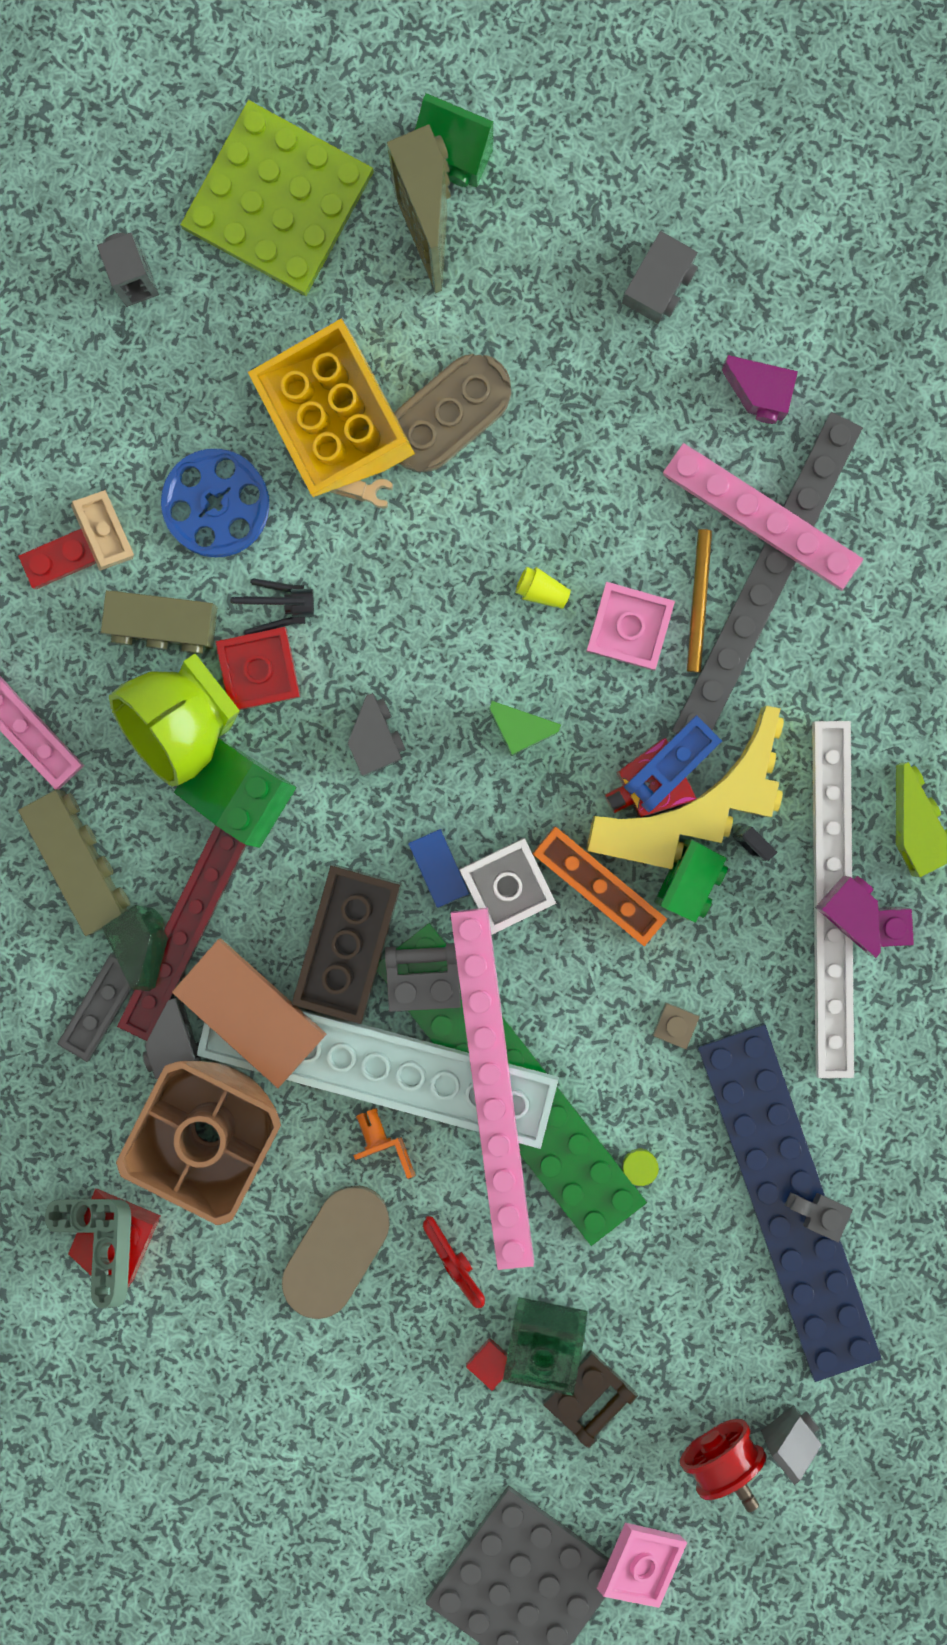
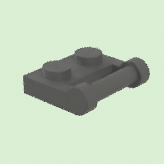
[385,943,461,1012]

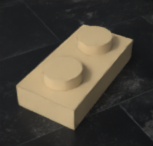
[71,490,134,571]

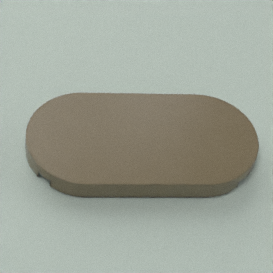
[394,354,511,473]
[282,1185,390,1319]

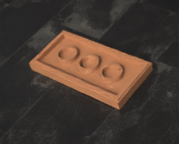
[172,938,327,1088]

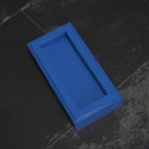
[408,829,469,908]

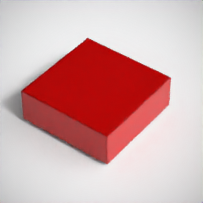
[466,1338,516,1391]

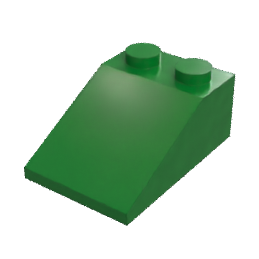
[174,737,297,848]

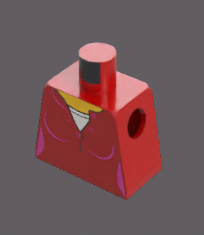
[605,738,697,817]

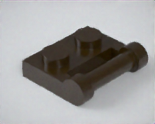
[543,1350,638,1448]

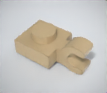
[330,479,393,509]

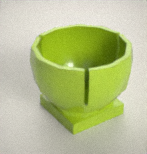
[109,654,240,787]

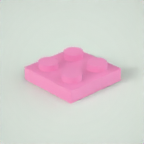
[586,582,675,671]
[597,1523,687,1608]

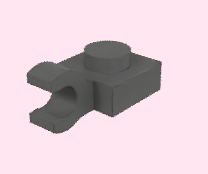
[785,1192,853,1243]

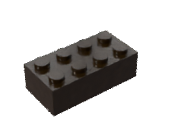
[291,864,402,1024]

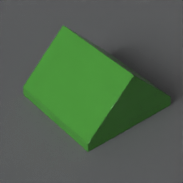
[489,701,561,756]

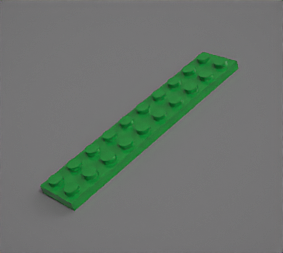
[377,922,647,1246]

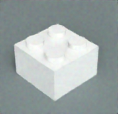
[460,838,556,935]

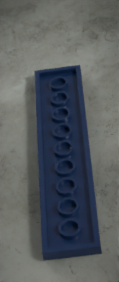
[697,1023,882,1382]

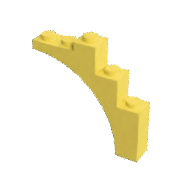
[586,705,784,869]

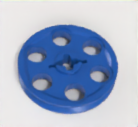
[161,448,270,558]

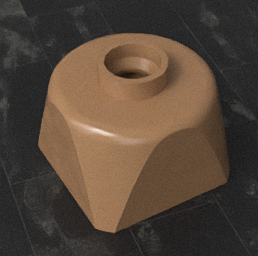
[116,1061,281,1225]

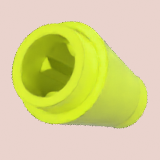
[515,566,571,609]

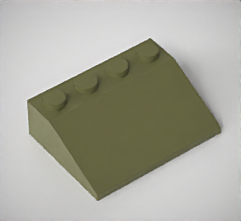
[387,124,451,294]

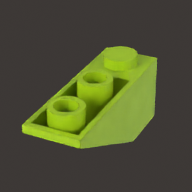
[896,762,947,878]

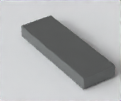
[57,952,143,1062]

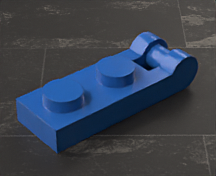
[624,715,722,813]

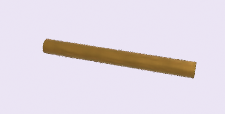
[687,529,712,673]

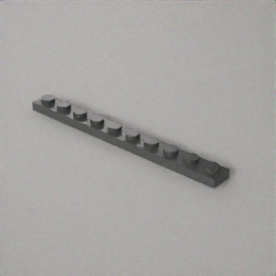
[671,412,863,734]

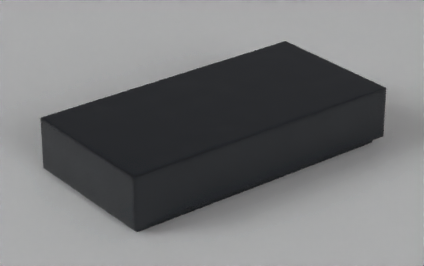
[733,826,778,861]

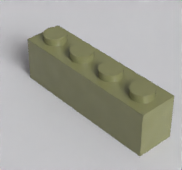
[18,790,130,937]

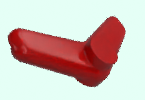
[422,1216,485,1309]

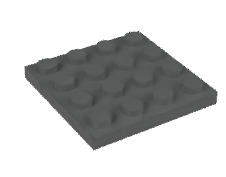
[425,1485,610,1645]

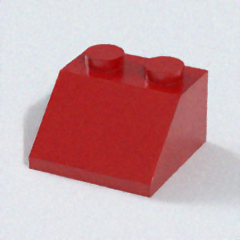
[68,1188,161,1287]

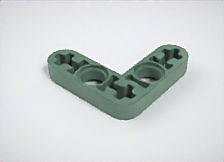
[45,1199,131,1308]

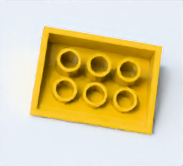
[248,318,415,497]

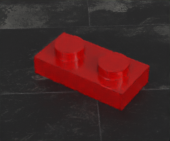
[18,529,96,590]

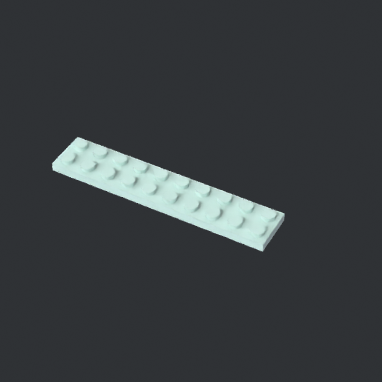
[197,1007,559,1149]

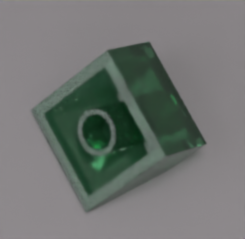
[503,1297,588,1396]

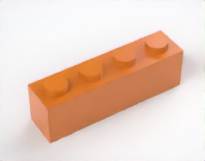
[532,826,667,947]

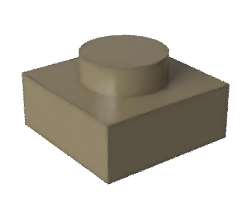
[652,1002,700,1049]

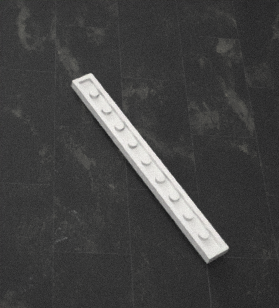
[812,721,854,1078]

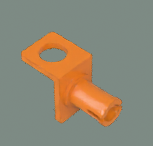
[353,1108,416,1179]

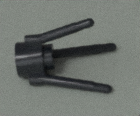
[230,578,314,635]

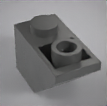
[348,693,406,777]

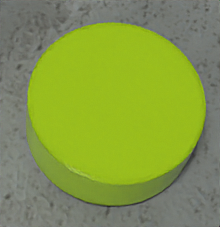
[622,1148,659,1186]

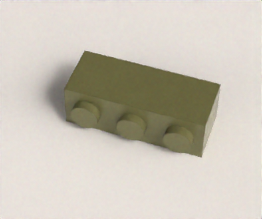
[101,590,218,654]

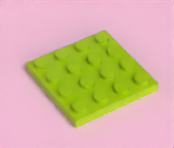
[180,100,374,296]

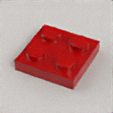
[215,627,301,710]

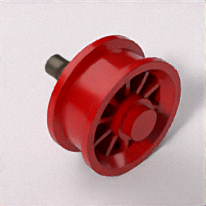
[680,1419,767,1512]

